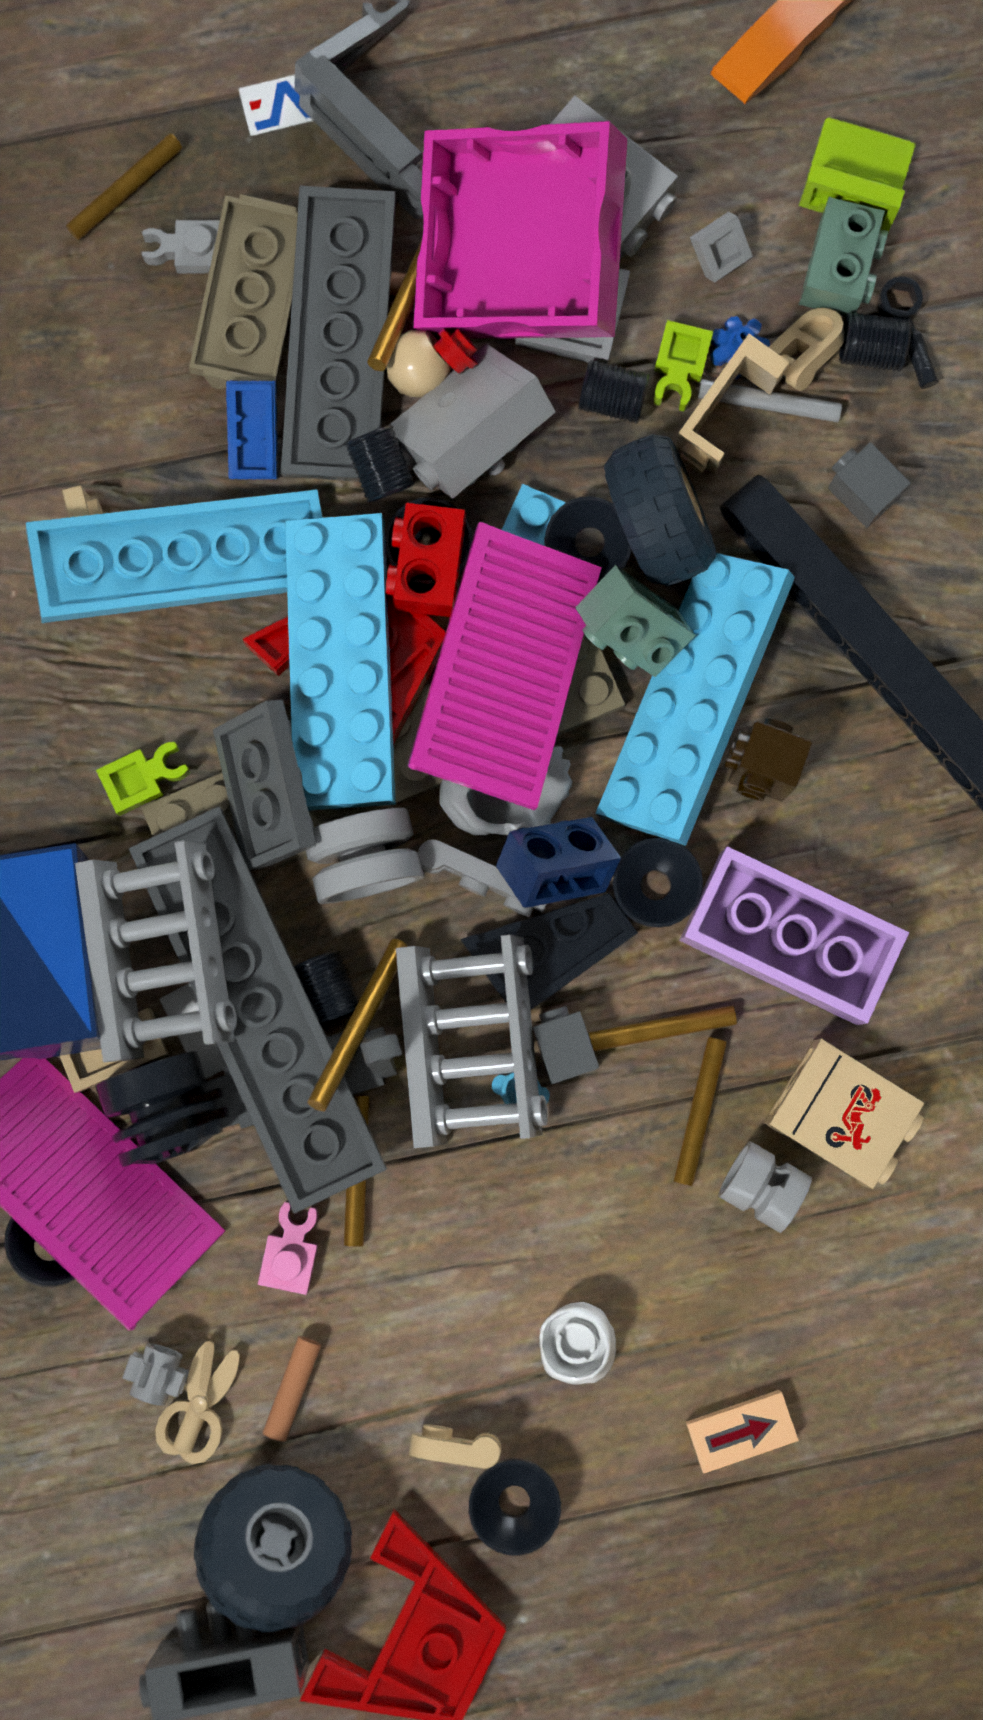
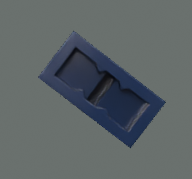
[496,817,621,908]

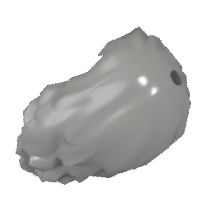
[439,746,572,835]

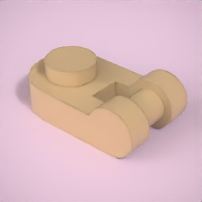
[769,308,845,391]
[409,1424,502,1468]

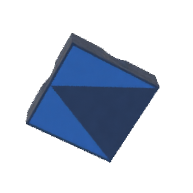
[0,843,101,1061]

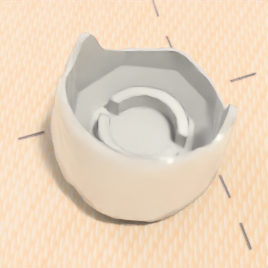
[540,1302,616,1384]

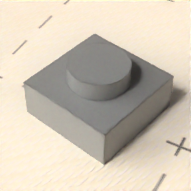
[690,212,753,283]

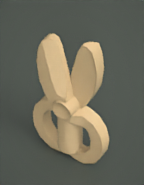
[155,1341,240,1464]

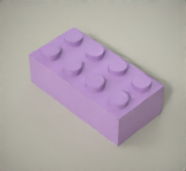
[679,846,909,1025]

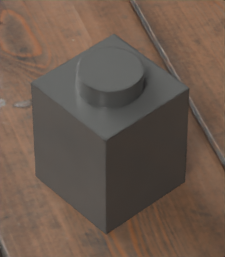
[828,442,911,528]
[532,1006,599,1084]

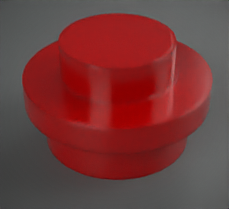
[433,328,478,374]

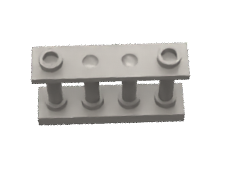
[75,841,237,1063]
[396,935,548,1148]

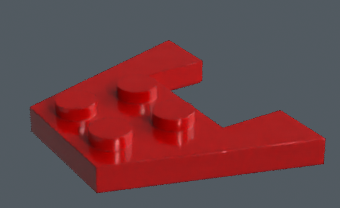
[243,595,446,745]
[299,1509,506,1720]

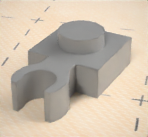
[142,220,220,273]

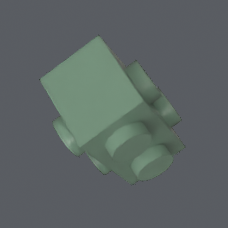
[798,197,888,317]
[575,565,696,677]

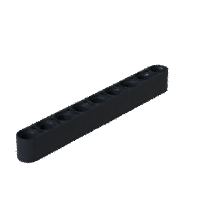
[719,475,983,811]

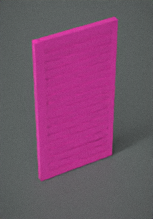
[407,522,601,810]
[0,1058,225,1331]

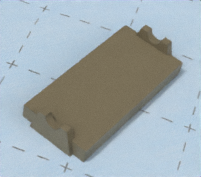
[189,194,298,390]

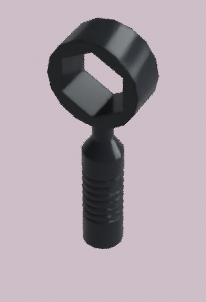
[877,276,939,389]

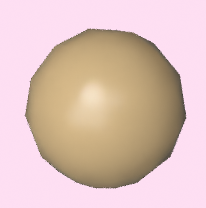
[386,330,451,398]

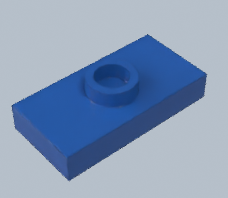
[226,380,278,479]

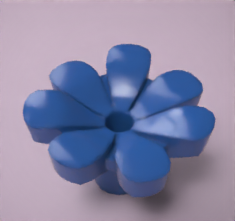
[710,316,770,379]

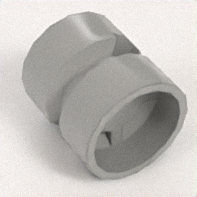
[718,1141,812,1233]

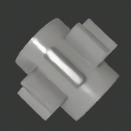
[122,1343,189,1406]

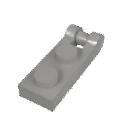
[418,840,547,917]

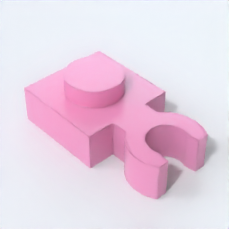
[258,1201,319,1295]

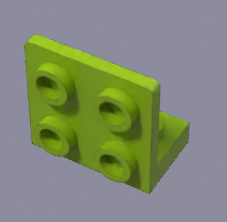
[799,117,915,232]

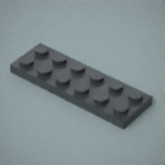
[281,186,396,482]

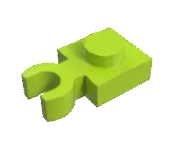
[654,320,713,412]
[96,742,191,816]

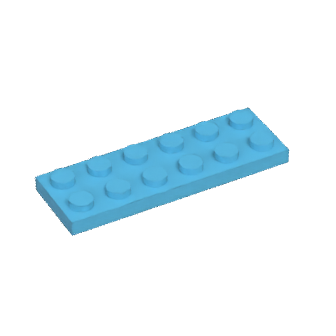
[25,490,322,623]
[285,513,396,811]
[596,553,795,846]

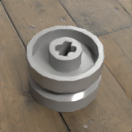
[306,808,424,904]

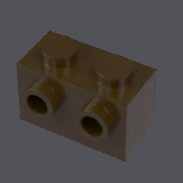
[724,718,813,802]

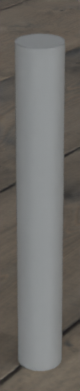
[698,379,842,423]

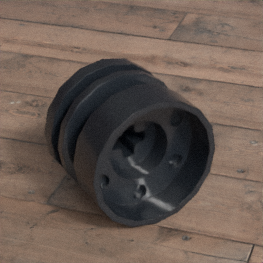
[95,1051,224,1167]

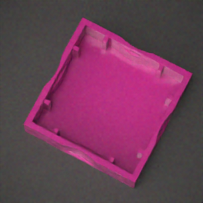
[414,121,627,339]

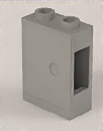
[550,96,678,259]
[390,344,555,499]

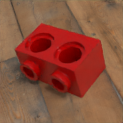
[386,503,466,617]

